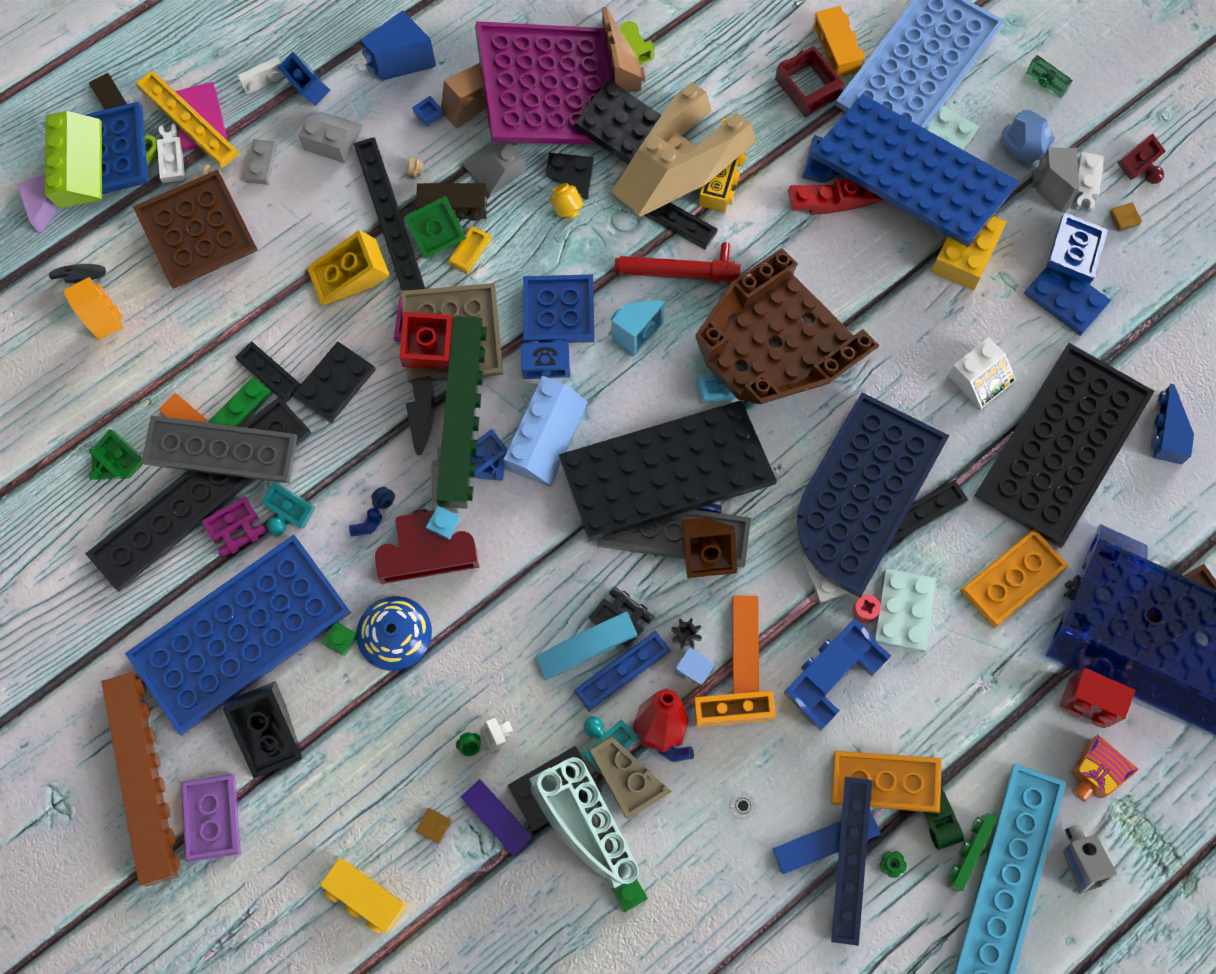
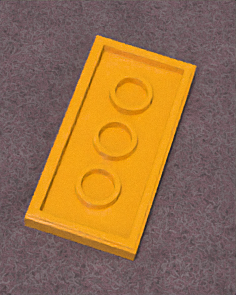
[960,530,1069,629]
[831,751,942,813]

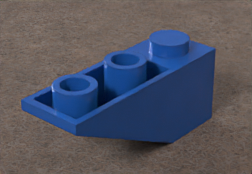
[1151,384,1194,465]

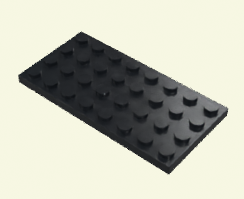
[974,343,1155,548]
[559,400,776,542]

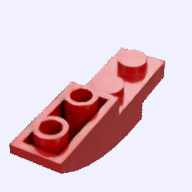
[787,179,883,215]

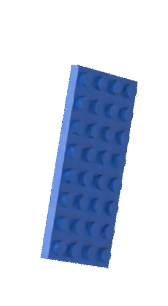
[811,94,1019,248]
[125,535,351,736]

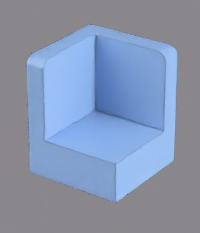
[675,647,715,685]

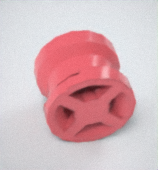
[852,594,881,624]

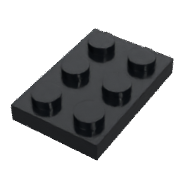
[293,341,376,423]
[507,746,601,832]

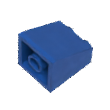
[361,10,436,81]

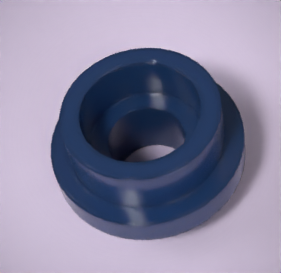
[371,487,395,509]

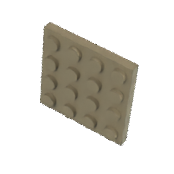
[401,283,503,383]

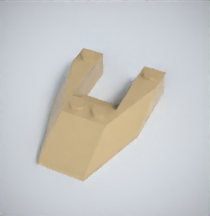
[611,82,756,217]

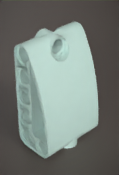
[529,757,639,889]

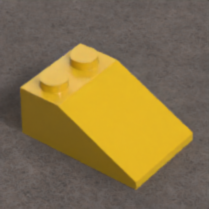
[307,230,390,306]

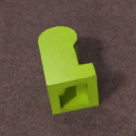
[620,21,655,65]

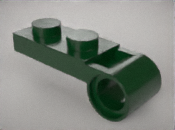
[923,786,964,850]

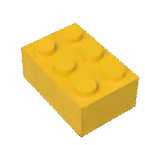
[931,216,1007,290]

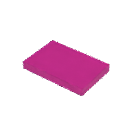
[175,82,228,151]

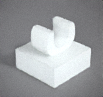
[480,718,513,752]

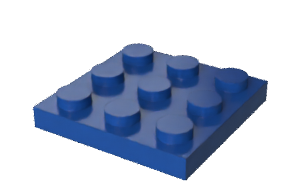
[523,274,595,343]

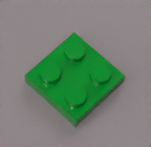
[404,196,467,259]

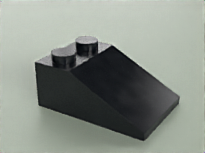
[223,681,303,778]

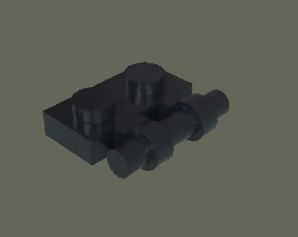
[588,586,655,650]

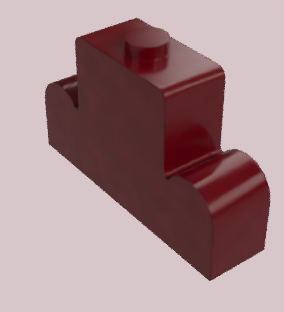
[375,509,480,584]

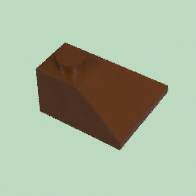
[681,518,737,578]

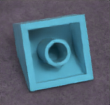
[611,300,664,356]

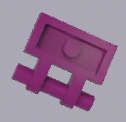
[202,496,267,557]

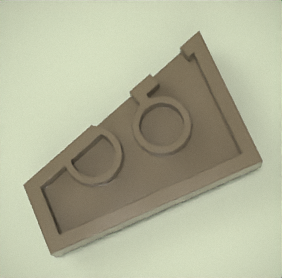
[588,736,672,819]

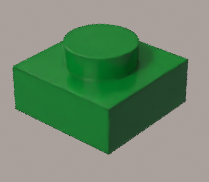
[322,622,357,657]
[611,878,648,913]

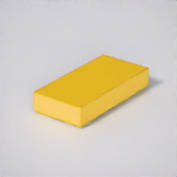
[448,225,492,275]

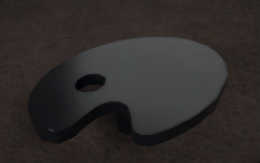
[49,264,106,284]

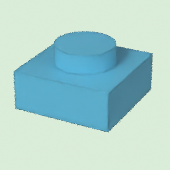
[426,506,461,540]

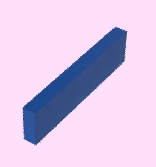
[574,630,671,712]
[772,810,881,875]

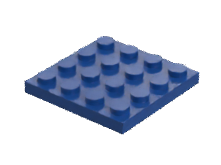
[85,102,148,194]

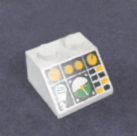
[948,337,1016,410]

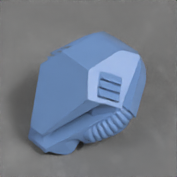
[1001,110,1055,164]

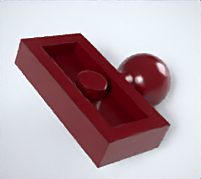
[1117,134,1166,184]

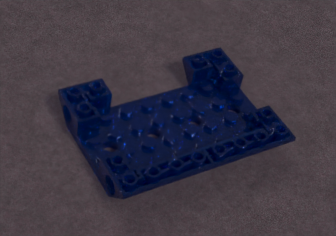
[1045,524,1216,736]

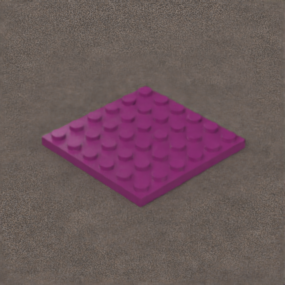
[475,21,614,145]

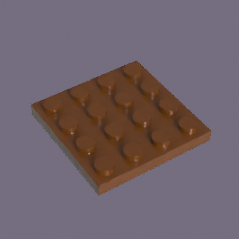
[133,169,258,289]

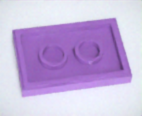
[181,774,241,862]

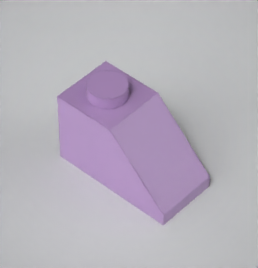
[17,175,57,233]

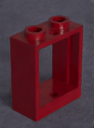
[775,46,845,117]

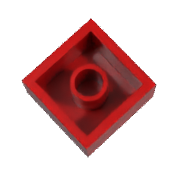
[399,312,453,370]
[1059,668,1136,728]

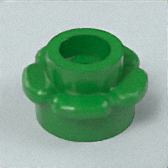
[456,732,481,756]
[880,851,907,878]

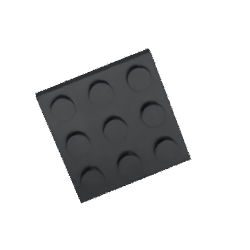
[573,79,661,165]

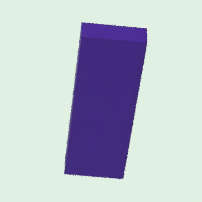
[461,779,533,856]

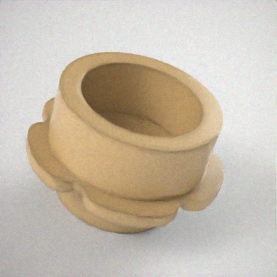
[407,156,423,179]

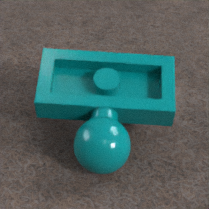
[261,482,316,536]
[582,716,639,774]

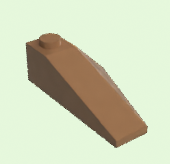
[602,7,645,92]

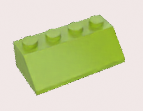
[45,111,102,208]

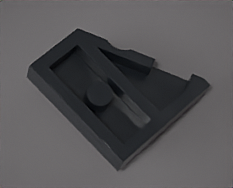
[546,152,594,200]

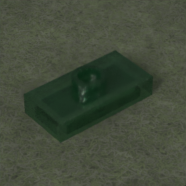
[1026,55,1073,99]

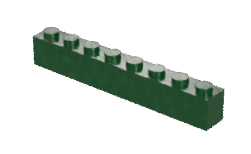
[436,316,487,509]

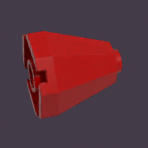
[633,689,689,752]

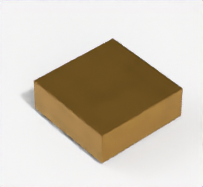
[1109,202,1142,232]
[415,808,452,844]

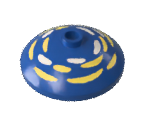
[356,596,432,671]

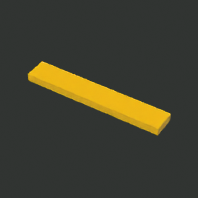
[135,70,239,169]

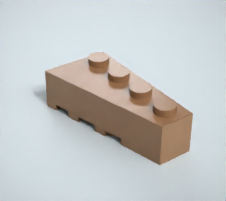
[441,63,486,129]

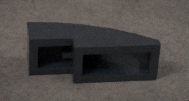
[406,376,435,456]

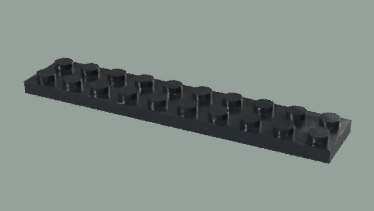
[85,397,311,592]

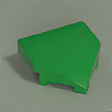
[89,429,143,480]

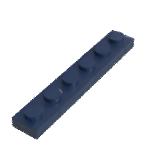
[831,777,872,946]

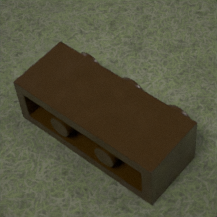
[416,183,488,221]

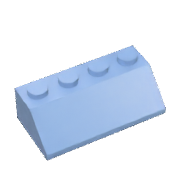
[503,376,588,486]

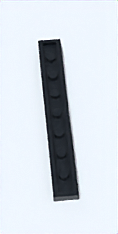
[353,137,426,291]

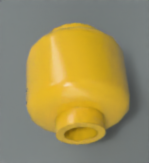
[549,183,583,219]

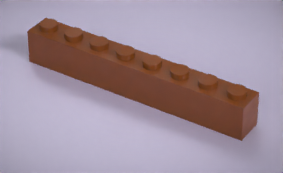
[101,672,180,887]

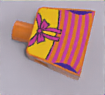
[1071,735,1139,802]

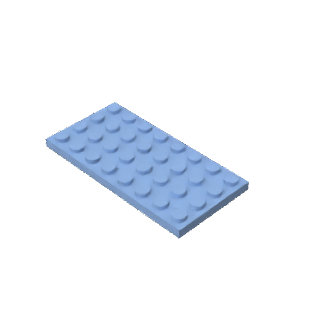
[835,0,1004,129]

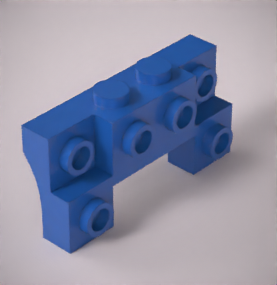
[783,618,891,731]

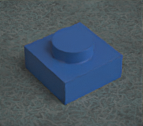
[412,96,444,127]

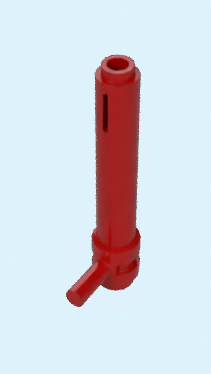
[614,242,741,284]

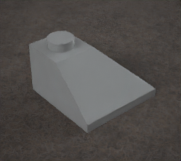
[463,142,526,197]

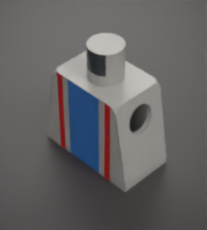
[1063,824,1117,894]

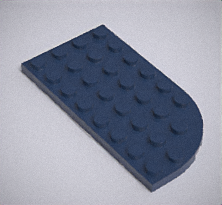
[797,392,949,598]

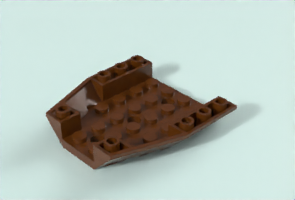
[695,248,880,405]

